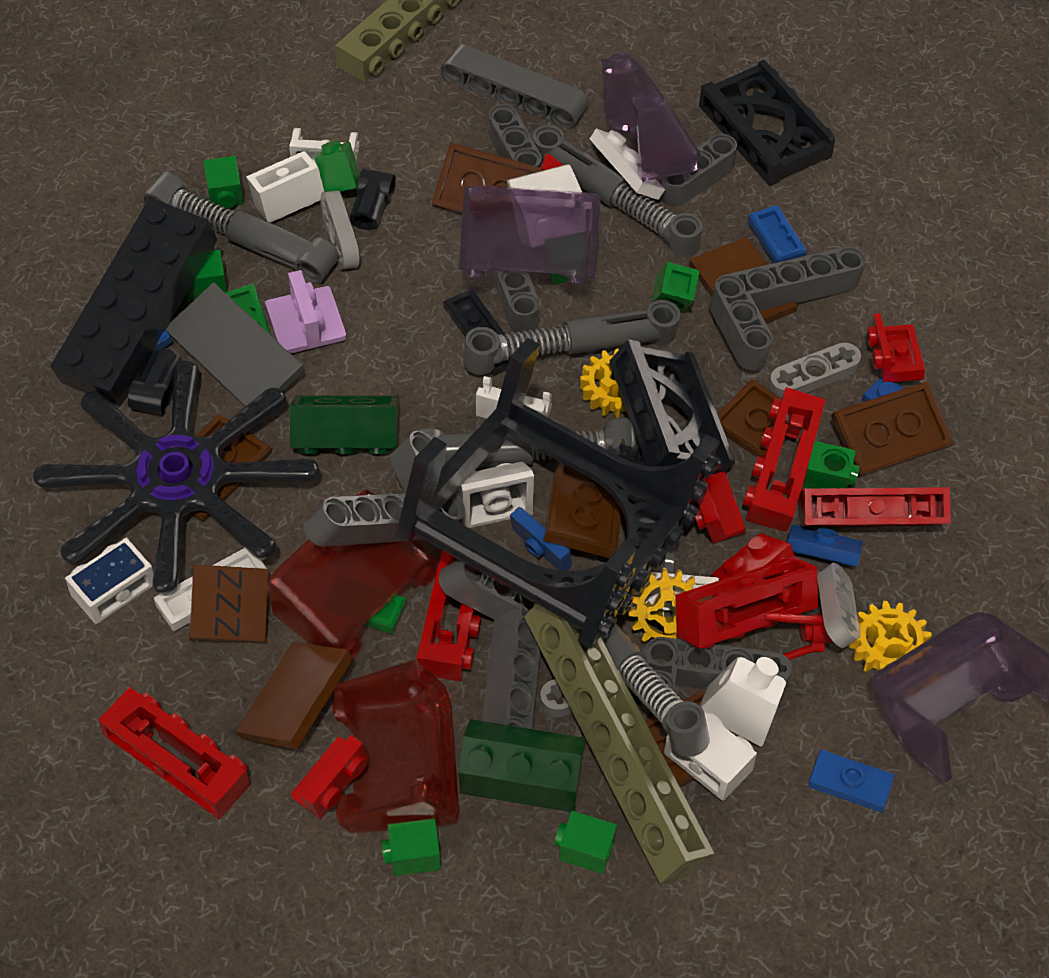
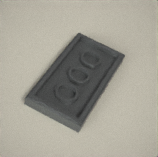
[166,282,305,407]

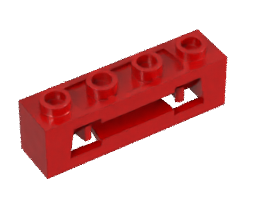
[743,387,826,532]
[799,487,951,527]
[416,538,489,682]
[675,556,818,649]
[98,687,250,820]

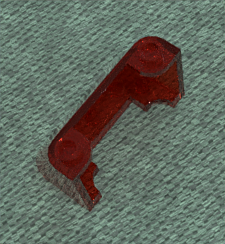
[268,490,437,657]
[332,660,459,833]

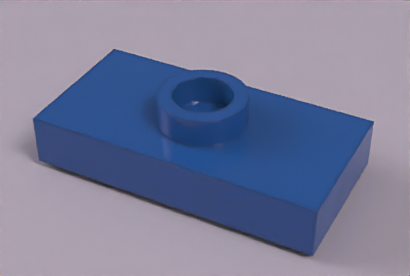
[747,205,807,263]
[510,507,572,571]
[788,524,863,567]
[808,749,895,813]

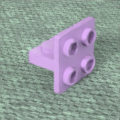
[265,270,346,354]

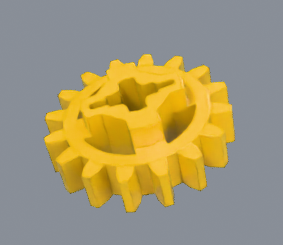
[580,349,628,418]
[628,568,702,642]
[849,601,932,680]

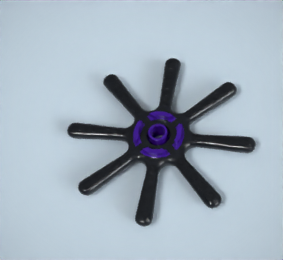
[33,361,319,595]

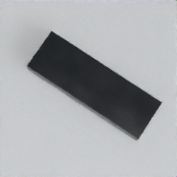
[443,289,510,377]

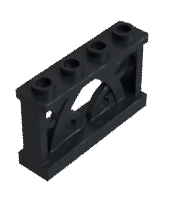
[699,60,835,187]
[609,339,735,475]

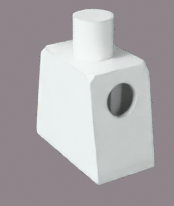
[700,657,786,747]

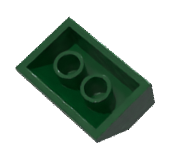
[289,395,399,454]
[459,719,586,812]

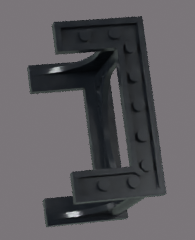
[396,338,720,649]

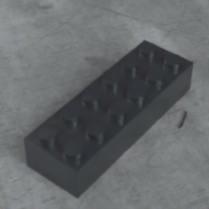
[50,197,218,407]

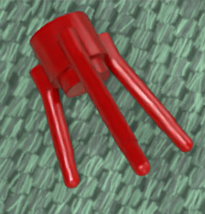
[764,613,833,660]

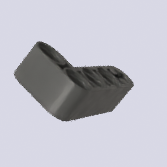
[639,637,792,716]

